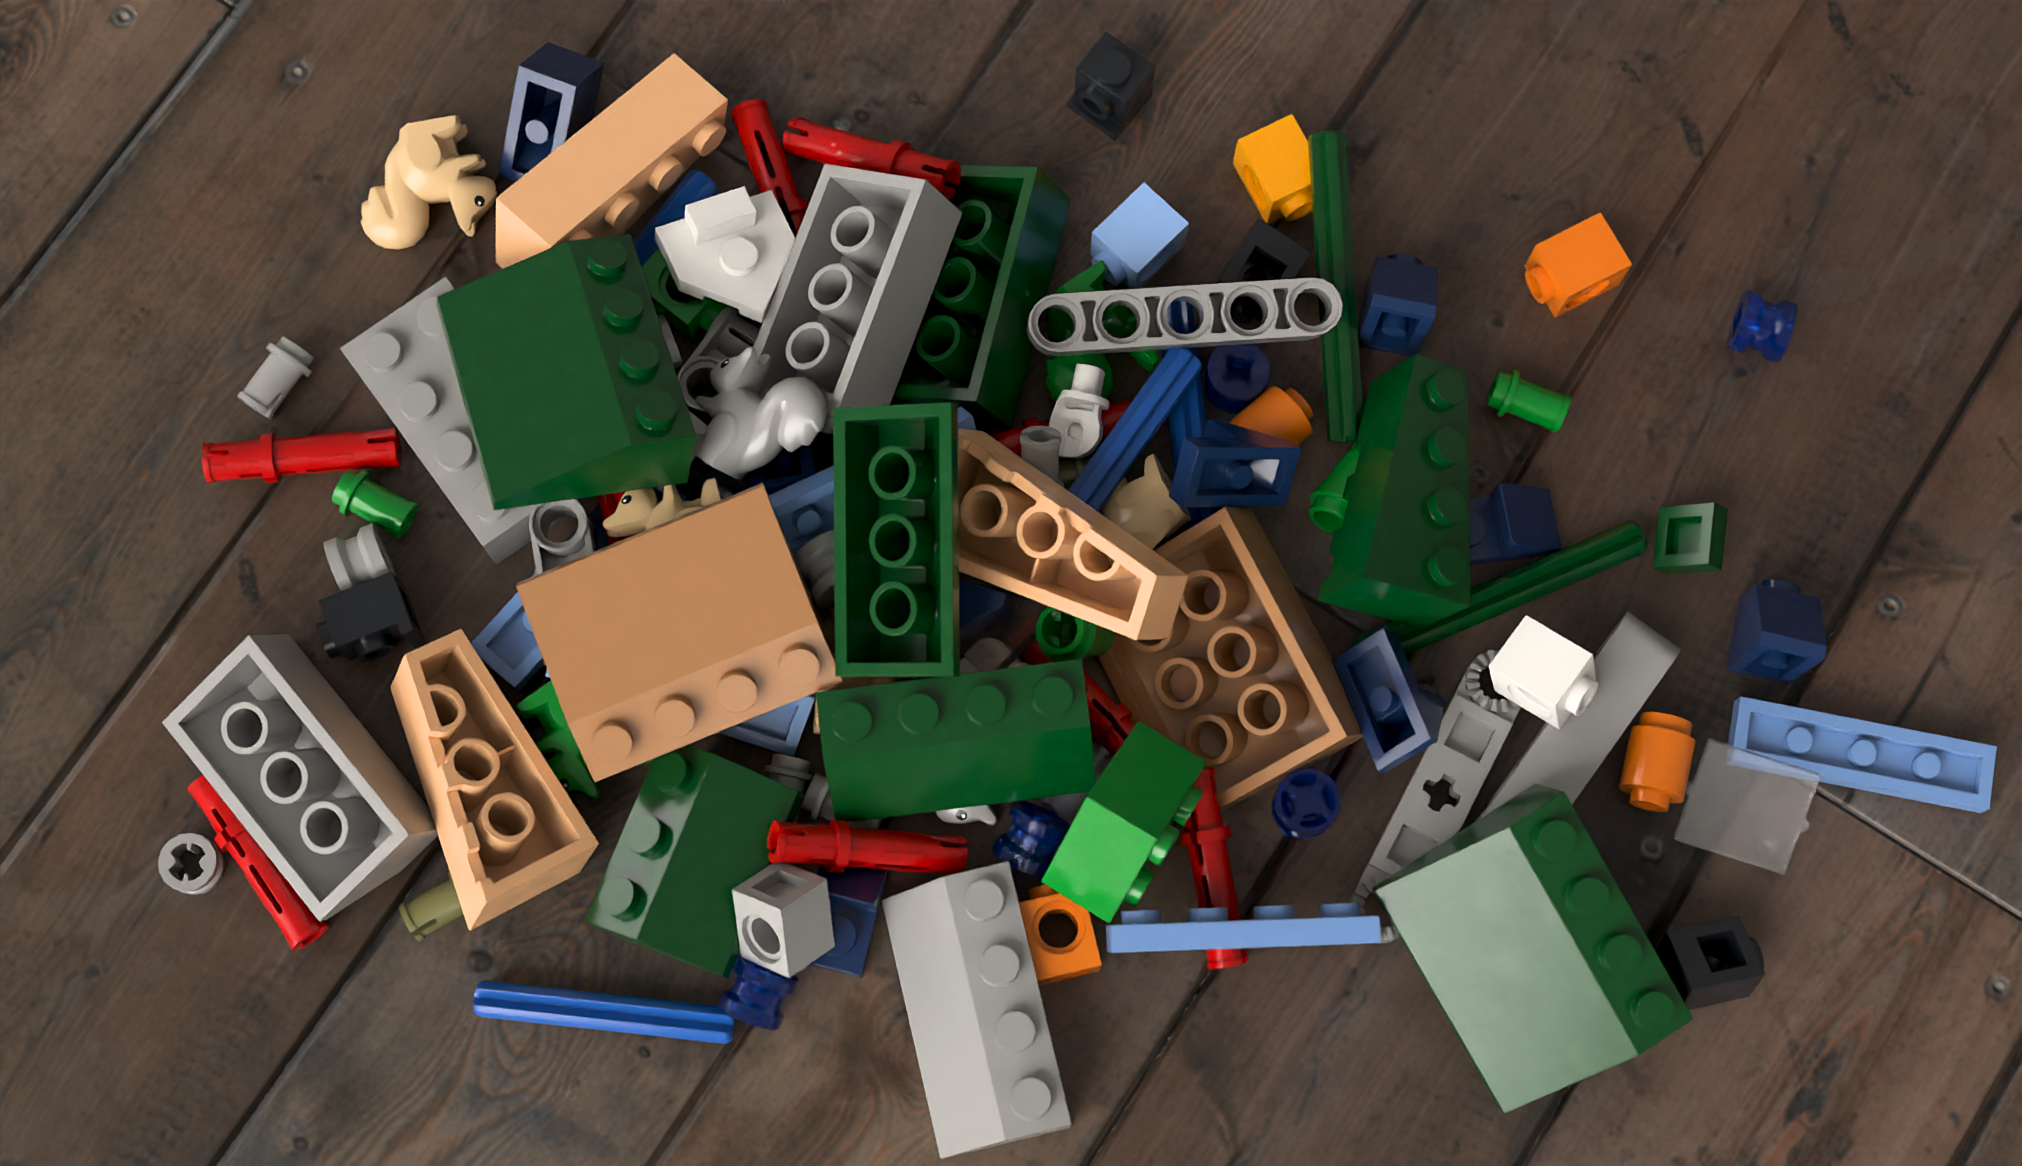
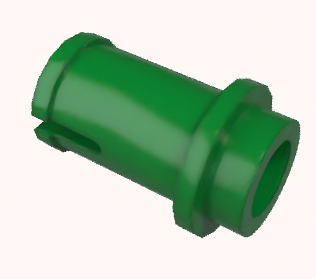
[1485,369,1571,433]
[332,469,419,540]

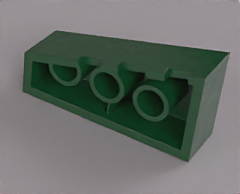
[1317,354,1471,628]

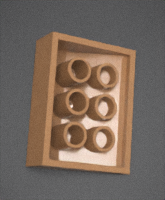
[516,483,843,782]
[1097,507,1363,811]

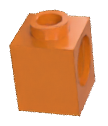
[1524,212,1632,318]
[1019,884,1102,986]

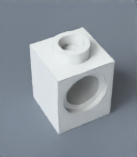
[1489,615,1598,730]

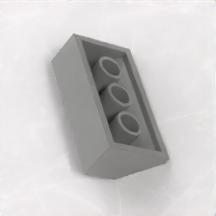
[162,634,438,921]
[882,861,1071,1159]

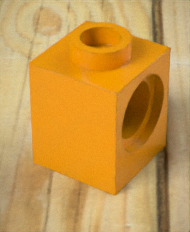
[1232,114,1312,224]

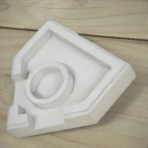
[654,186,795,323]

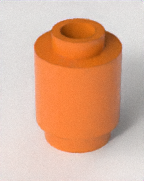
[1228,386,1313,445]
[1619,712,1696,812]

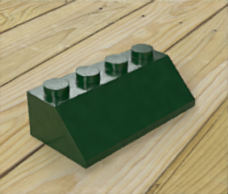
[833,402,960,677]
[815,659,1096,822]

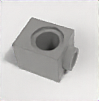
[732,862,835,978]

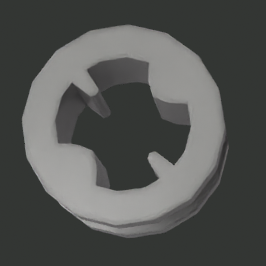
[158,833,225,895]

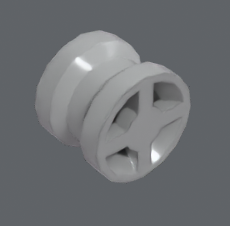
[323,523,396,591]
[794,530,835,609]

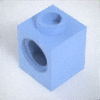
[1090,182,1189,289]

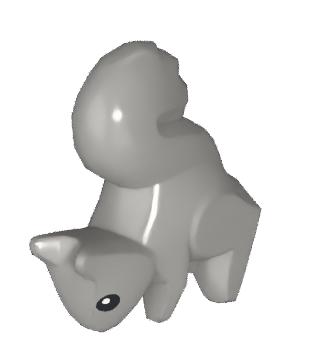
[693,347,827,480]

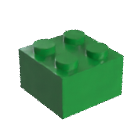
[1041,721,1206,924]

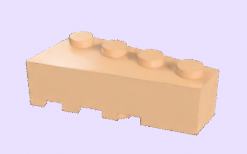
[496,53,728,268]
[958,428,1188,640]
[390,629,599,931]

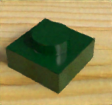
[1653,502,1728,575]

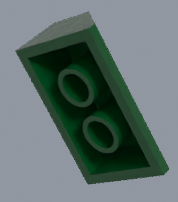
[585,745,804,979]

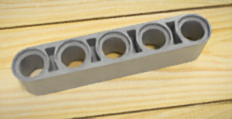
[1026,278,1343,356]
[1475,611,1681,822]

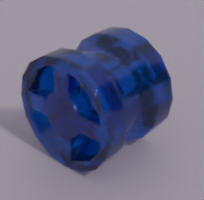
[1727,290,1797,363]
[1204,344,1270,414]
[1271,769,1341,840]
[991,800,1071,878]
[718,954,799,1030]

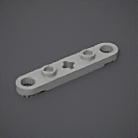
[1348,649,1521,943]

